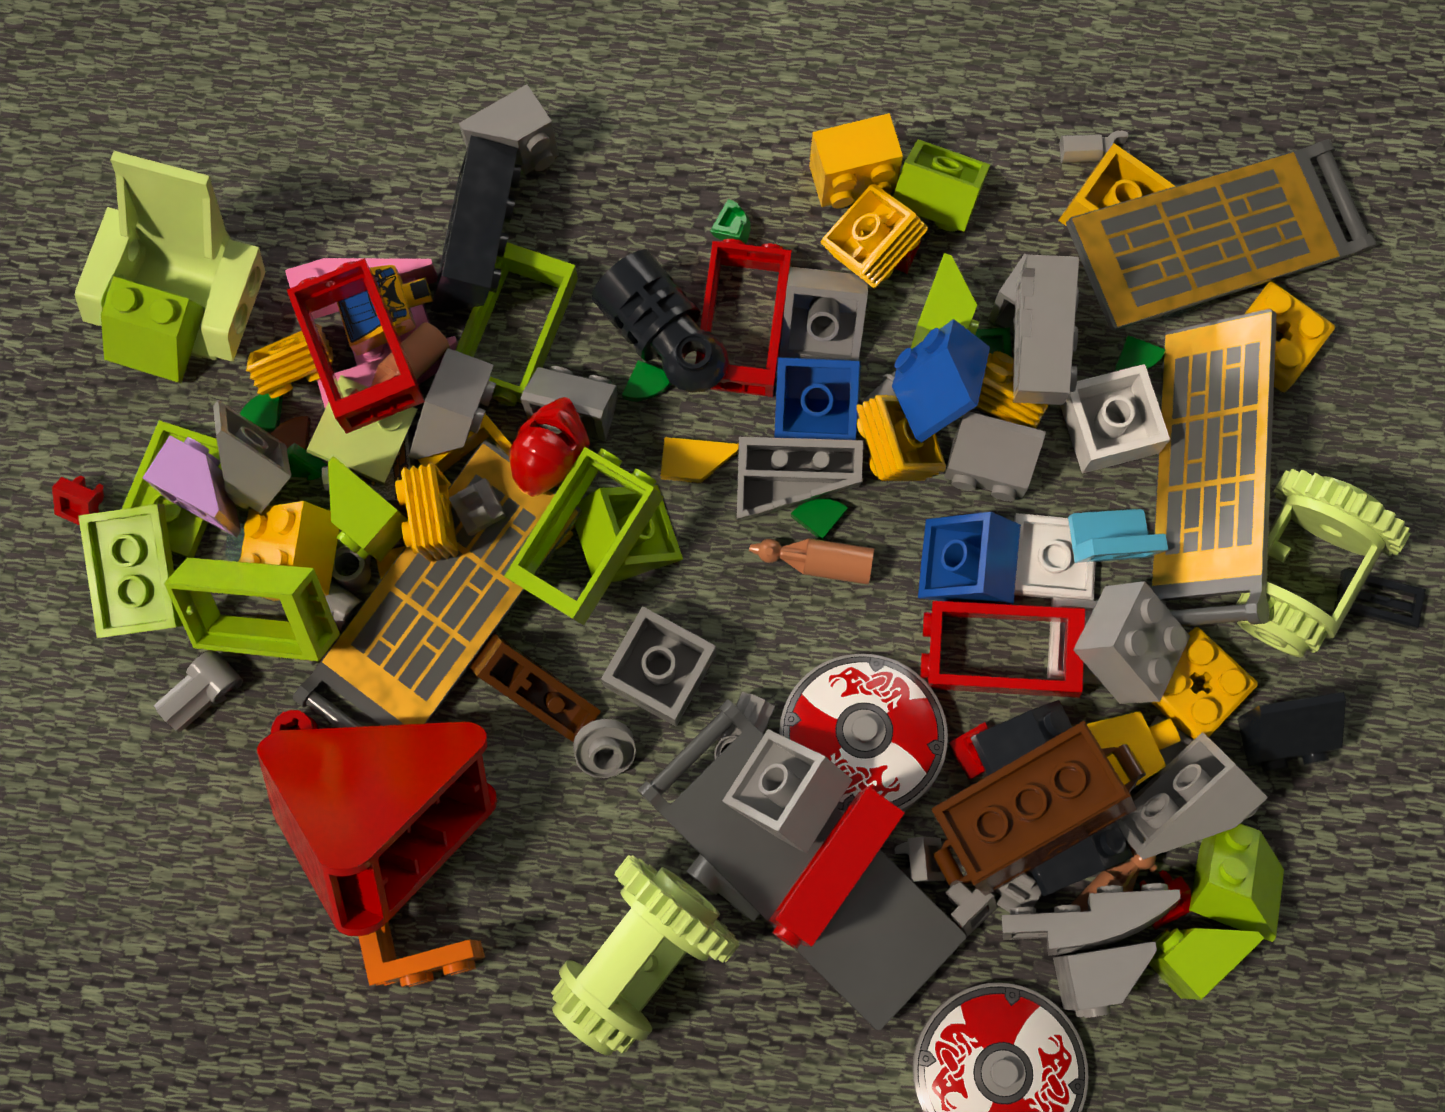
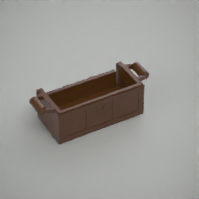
[931,721,1146,896]

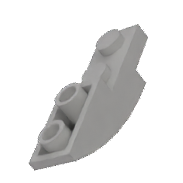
[1002,883,1181,956]

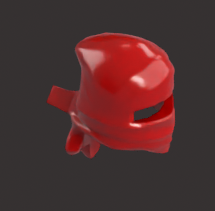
[509,397,590,497]

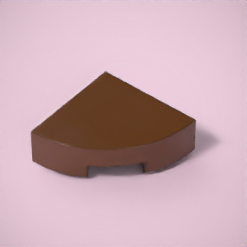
[271,416,311,450]

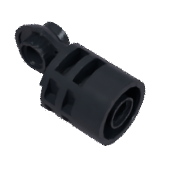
[592,249,729,393]

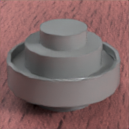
[573,719,636,778]

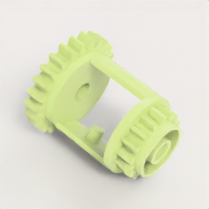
[1236,469,1411,657]
[551,855,740,1056]

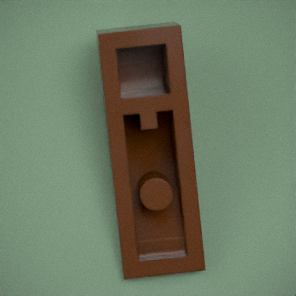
[470,633,601,743]

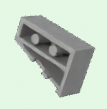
[1013,254,1079,405]

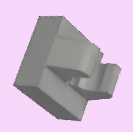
[449,478,507,536]
[895,837,945,882]
[946,882,997,937]

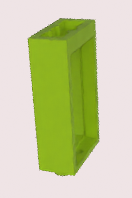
[455,242,578,406]
[504,447,664,625]
[164,557,340,662]

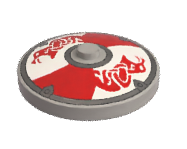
[779,654,948,813]
[912,983,1089,1112]

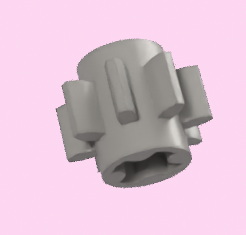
[995,870,1042,913]

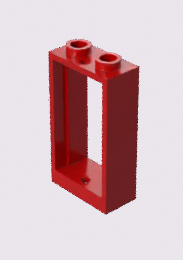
[695,239,792,397]
[287,258,425,434]
[920,601,1085,698]
[769,786,905,949]

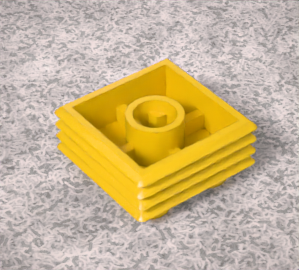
[821,184,928,288]
[1245,282,1335,392]
[246,324,333,398]
[974,351,1049,429]
[856,395,946,481]
[395,463,458,562]
[1151,627,1258,739]

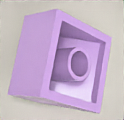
[143,435,241,538]

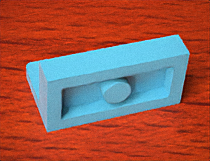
[1068,509,1168,563]

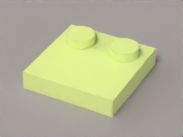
[307,375,418,485]

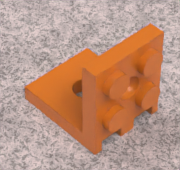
[358,922,485,987]

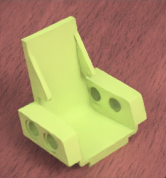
[75,151,266,362]

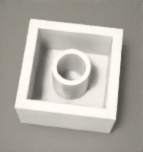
[1060,364,1170,474]

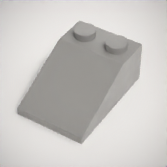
[1117,732,1268,860]

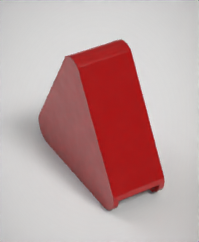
[257,722,497,936]

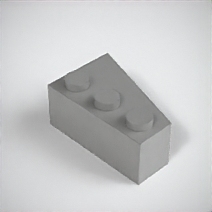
[737,437,863,522]

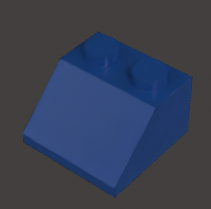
[892,319,990,443]
[774,357,861,440]
[918,512,1021,605]

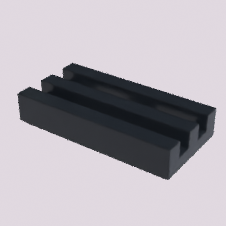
[1334,569,1426,630]

